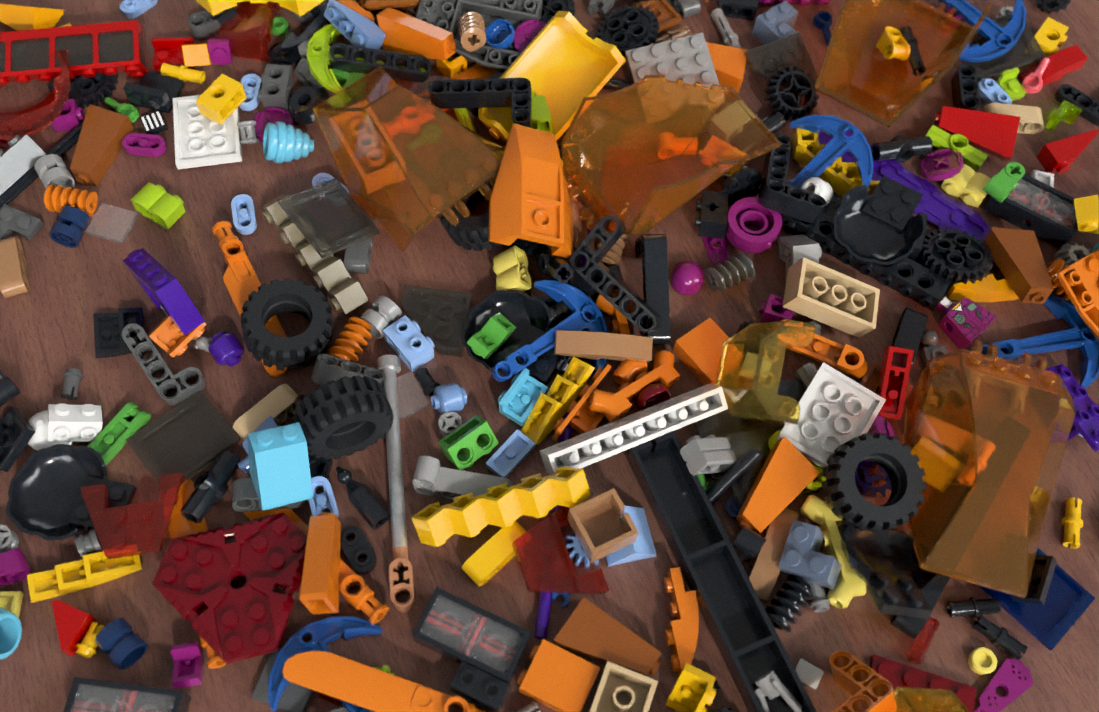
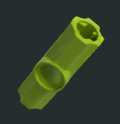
[925,125,988,171]

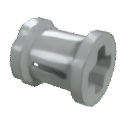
[237,121,259,145]

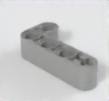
[412,456,513,500]

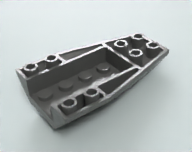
[416,0,543,71]

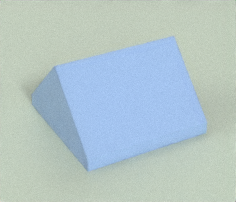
[605,506,657,567]

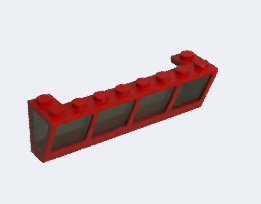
[0,20,149,89]

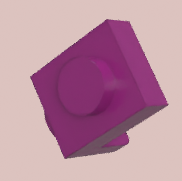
[208,39,233,65]
[170,642,204,689]

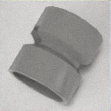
[35,154,75,189]
[360,295,402,339]

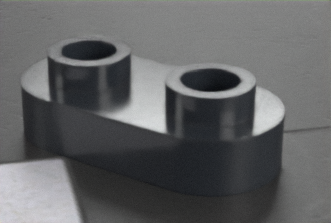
[340,526,377,574]

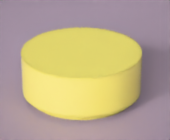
[968,647,997,675]

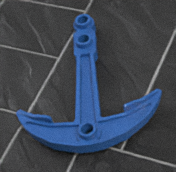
[938,0,1026,62]
[786,115,874,189]
[492,280,608,382]
[973,295,1099,388]
[268,617,382,712]

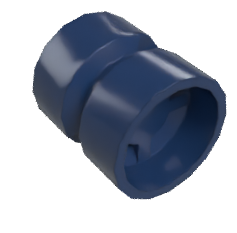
[49,206,90,248]
[95,618,148,670]

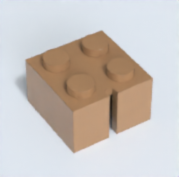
[567,488,639,563]

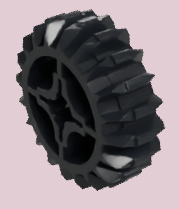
[764,66,820,121]

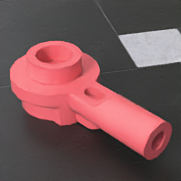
[1022,57,1050,94]

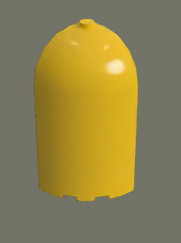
[478,11,626,143]

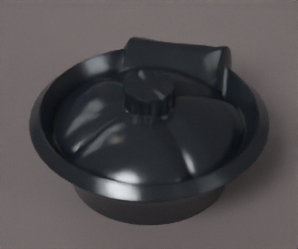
[288,86,329,126]

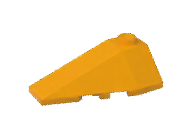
[0,3,64,31]

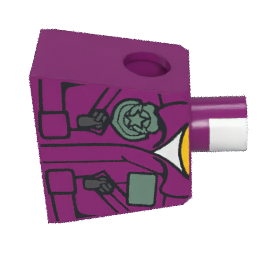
[936,297,997,352]

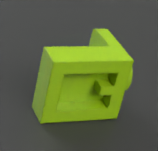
[996,67,1026,101]

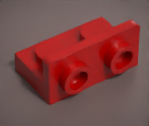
[152,37,196,70]

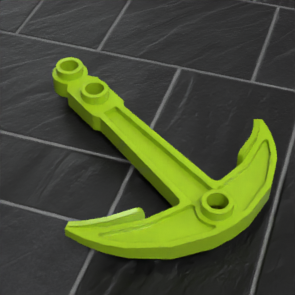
[306,24,425,96]

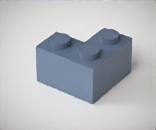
[752,0,798,58]
[778,520,841,589]

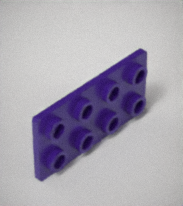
[1033,364,1099,452]

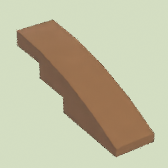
[554,330,653,362]

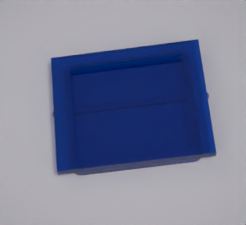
[976,534,1095,651]

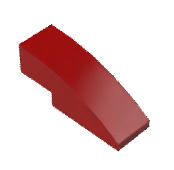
[1018,44,1088,86]

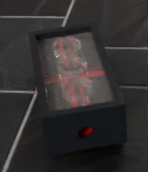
[983,174,1078,248]
[412,587,531,684]
[63,677,191,712]

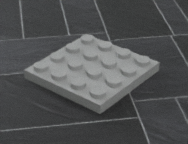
[625,32,726,122]

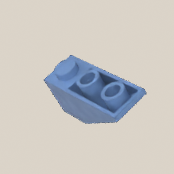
[324,0,386,50]

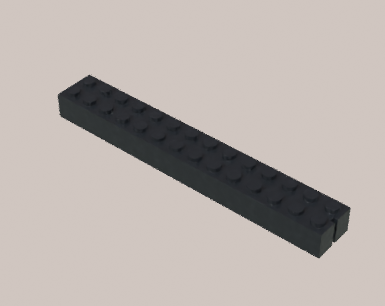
[628,431,816,712]

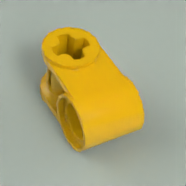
[876,26,911,61]

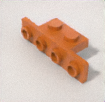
[552,364,612,441]

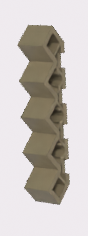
[262,193,368,314]

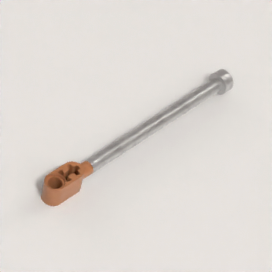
[377,355,416,612]

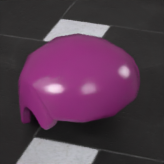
[670,261,705,296]

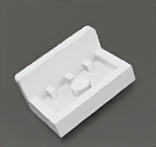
[47,403,103,442]

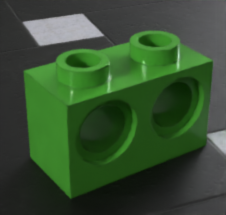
[438,415,499,470]

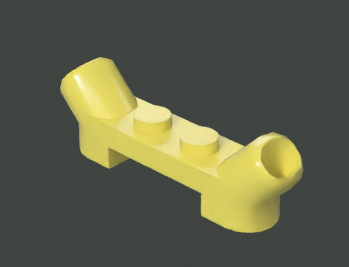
[800,494,866,609]

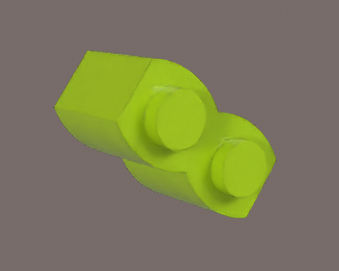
[131,182,186,229]

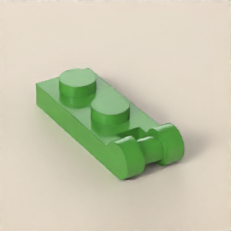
[87,402,151,465]

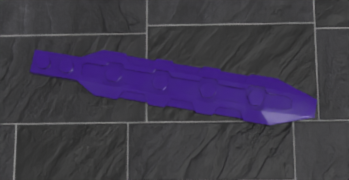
[818,131,990,245]

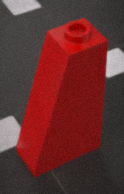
[934,106,1021,161]

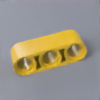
[462,520,532,587]

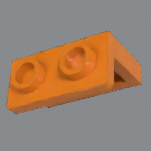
[148,315,207,358]

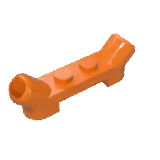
[596,292,648,386]
[767,320,868,380]
[588,350,681,423]

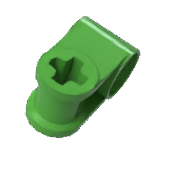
[983,162,1025,203]

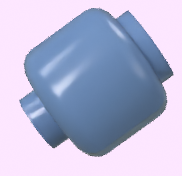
[430,382,467,415]

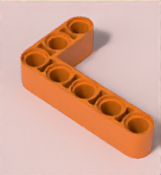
[829,651,897,712]

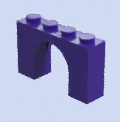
[123,248,205,335]

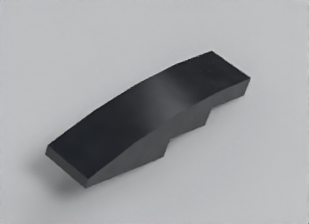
[529,265,623,304]

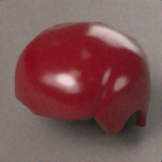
[636,383,672,411]

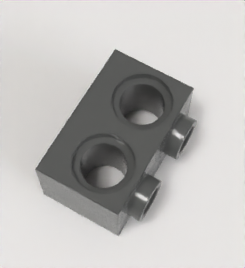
[258,64,294,111]

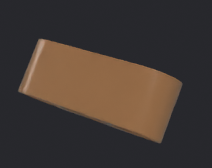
[0,236,30,298]

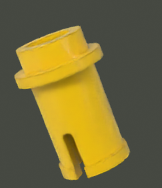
[76,622,105,659]

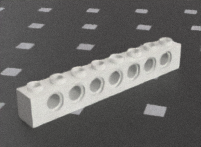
[540,384,728,475]

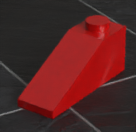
[1036,129,1099,174]
[878,346,914,420]

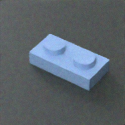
[486,429,536,478]

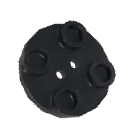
[721,166,762,205]

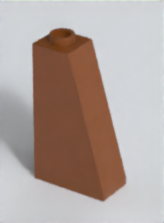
[70,105,134,187]
[983,227,1054,304]
[553,597,662,676]

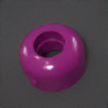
[725,197,782,254]

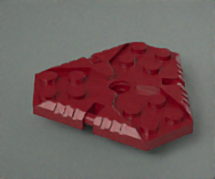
[152,512,307,665]

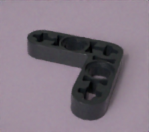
[1055,84,1099,126]

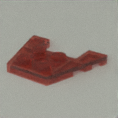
[81,472,184,559]
[512,506,610,594]

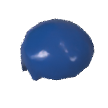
[485,19,515,49]

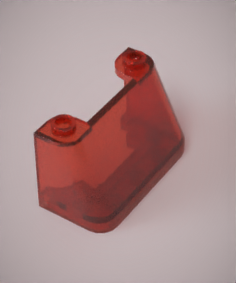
[215,1,282,62]

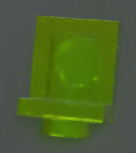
[1045,100,1082,131]

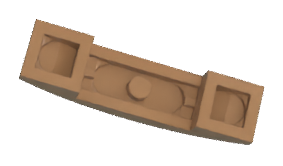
[748,508,799,602]

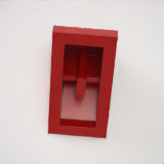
[52,599,98,656]

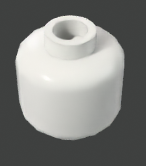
[801,177,833,205]

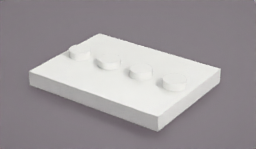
[173,95,242,169]
[776,362,886,468]

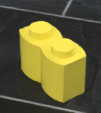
[941,164,991,207]
[493,246,531,292]

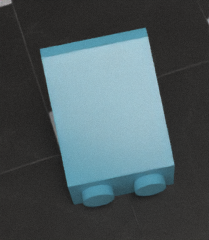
[248,422,313,511]

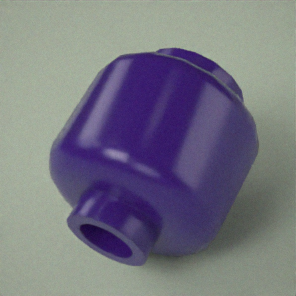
[208,331,244,367]

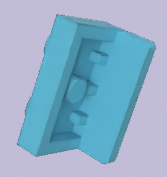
[498,368,549,427]

